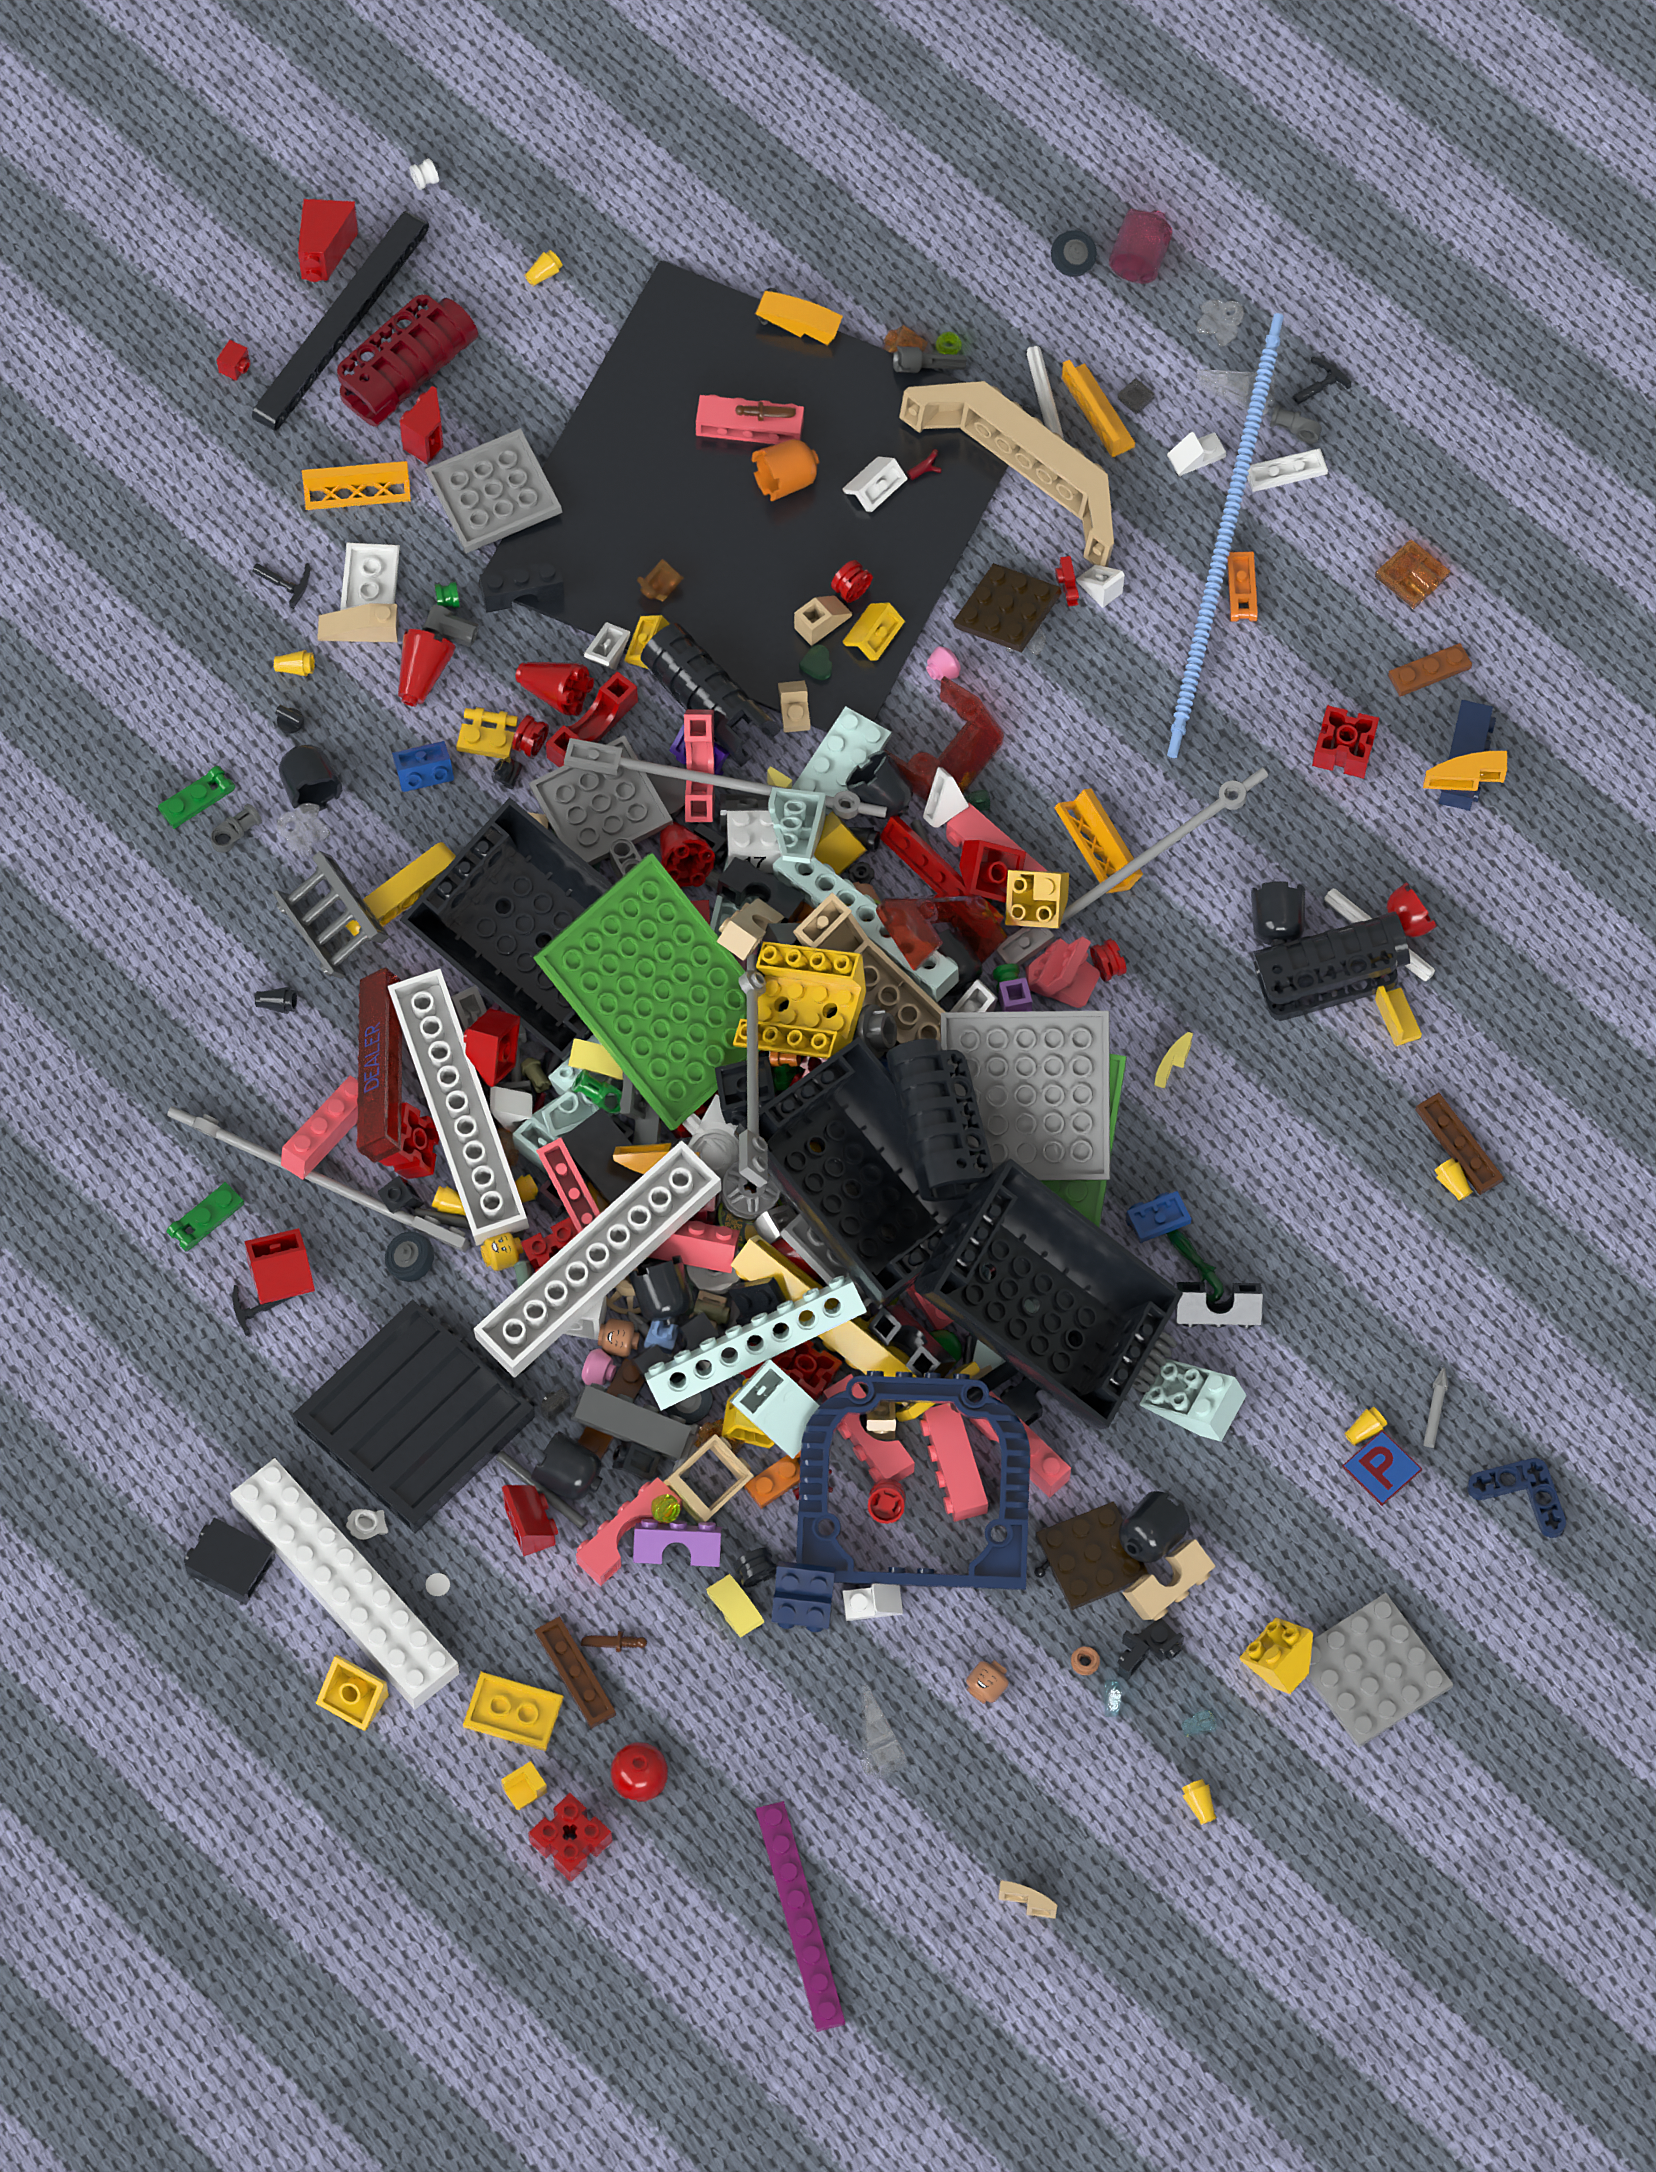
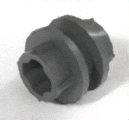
[852,1004,897,1059]

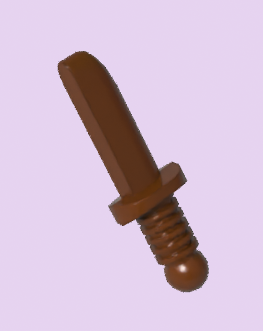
[735,402,796,421]
[581,1631,647,1652]

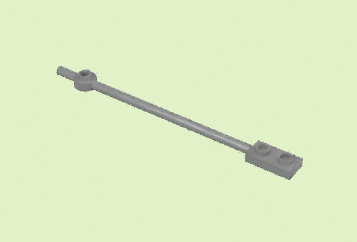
[564,738,887,819]
[995,767,1269,966]
[739,954,768,1188]
[167,1106,470,1253]

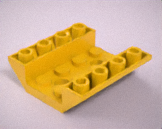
[733,942,866,1059]

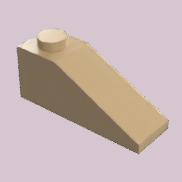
[317,603,399,642]

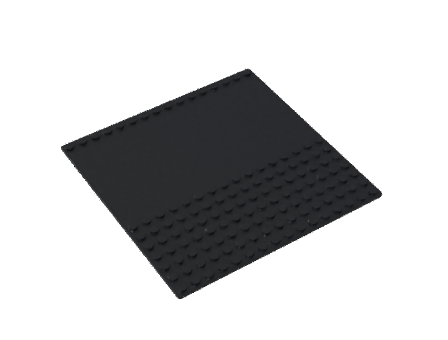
[478,261,1035,733]

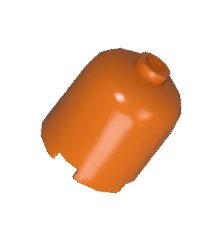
[752,439,819,501]

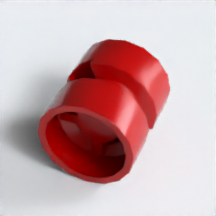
[868,1478,906,1524]

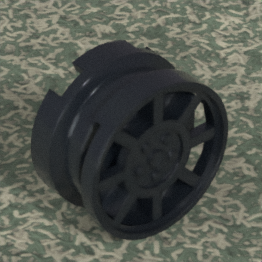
[733,1547,777,1588]

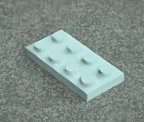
[791,707,892,816]

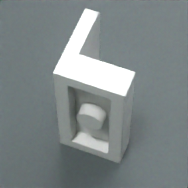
[843,457,907,512]

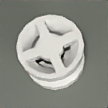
[409,158,439,190]

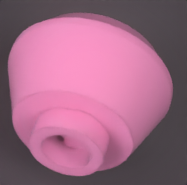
[926,646,961,681]
[582,1348,617,1385]

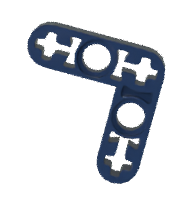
[1467,1458,1566,1538]

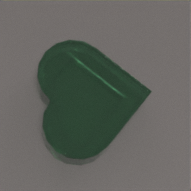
[799,645,832,680]
[964,790,990,812]

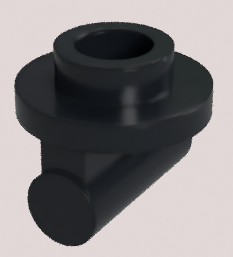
[275,705,304,733]
[493,757,523,789]

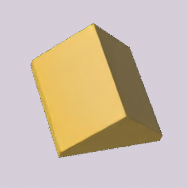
[814,811,867,876]
[316,1655,389,1731]

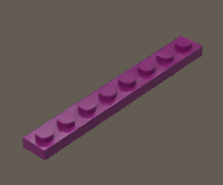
[756,1801,845,2032]

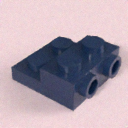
[771,1561,835,1632]

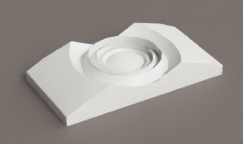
[687,1094,739,1210]

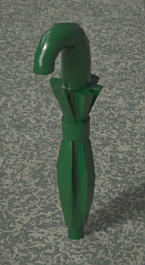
[1166,1229,1224,1303]

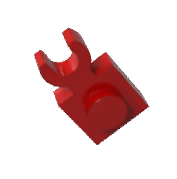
[1055,556,1079,607]

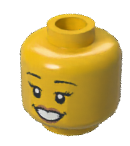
[480,1232,524,1271]

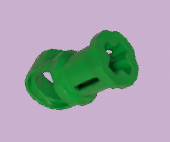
[572,1069,622,1114]

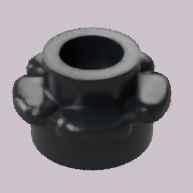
[848,862,875,884]

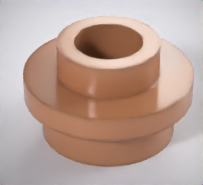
[1071,1647,1100,1675]

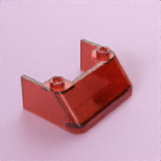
[884,676,1004,801]
[876,894,1008,971]

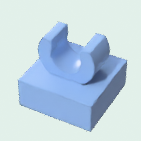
[644,1321,679,1355]

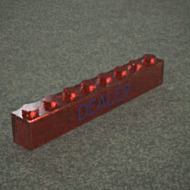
[356,967,402,1163]

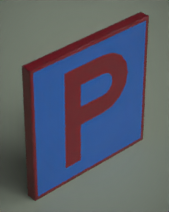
[1342,1430,1422,1506]

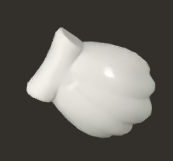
[346,1509,388,1540]

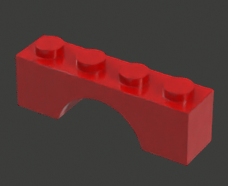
[546,671,638,768]

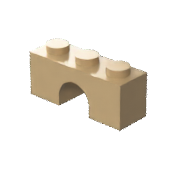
[717,898,784,961]
[1122,1539,1216,1621]

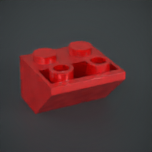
[400,386,444,465]
[244,1228,315,1304]

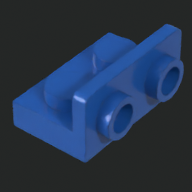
[392,741,454,792]
[1125,1191,1191,1243]

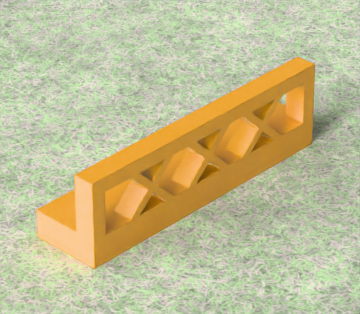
[1062,359,1135,457]
[302,461,411,510]
[1054,788,1143,894]

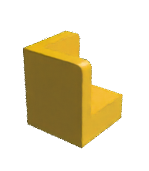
[501,1761,547,1810]

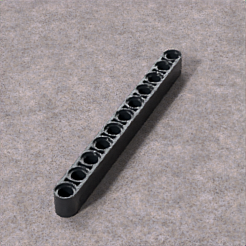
[252,211,429,431]

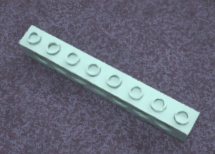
[773,854,959,1003]
[644,1276,867,1410]

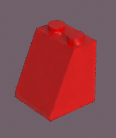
[298,199,358,282]

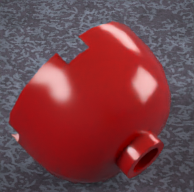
[1386,882,1437,937]
[610,1742,668,1802]

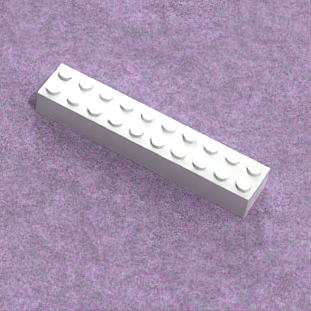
[388,969,530,1246]
[474,1141,721,1378]
[230,1458,460,1710]

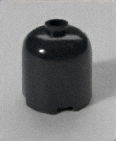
[278,745,342,814]
[845,750,913,819]
[1251,881,1305,946]
[924,927,983,996]
[629,1255,692,1326]
[530,1431,603,1501]
[1118,1491,1190,1563]

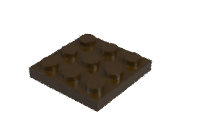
[953,563,1062,653]
[1036,1501,1149,1611]

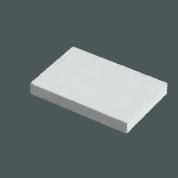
[340,543,400,610]

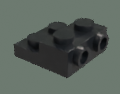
[715,1055,778,1126]
[728,1277,787,1344]

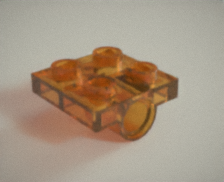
[1375,539,1450,609]

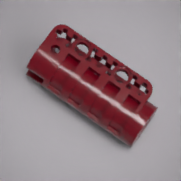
[337,294,478,427]

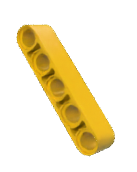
[345,842,456,937]

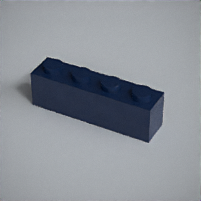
[1438,700,1496,811]

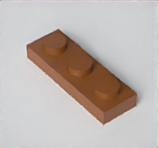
[1388,643,1472,697]

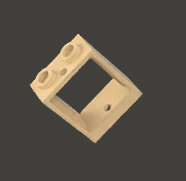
[663,1434,754,1524]

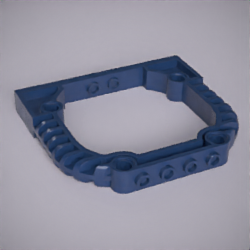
[796,1371,1030,1590]

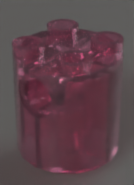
[1109,209,1173,284]

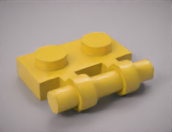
[456,707,518,759]

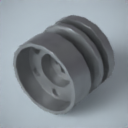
[720,1160,780,1222]

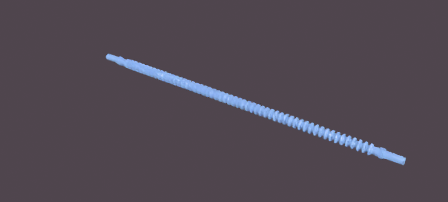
[1167,313,1284,758]

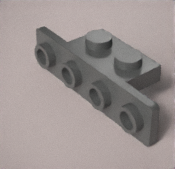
[620,1072,662,1146]

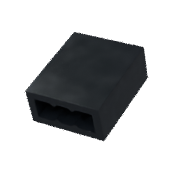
[184,1517,276,1605]

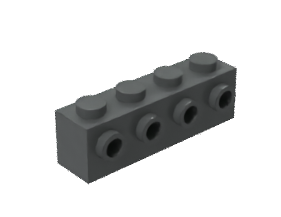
[570,1383,692,1461]

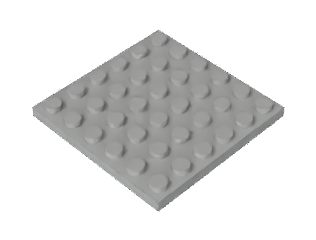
[941,1011,1110,1180]

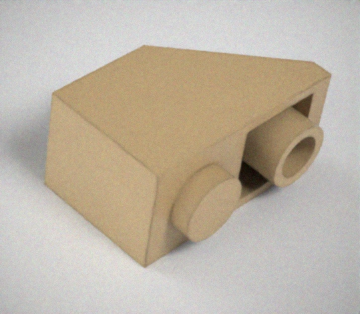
[794,596,852,646]

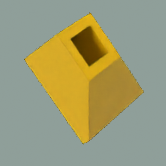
[1005,870,1069,929]
[1239,1617,1313,1694]

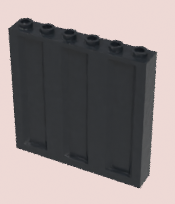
[292,1299,535,1534]

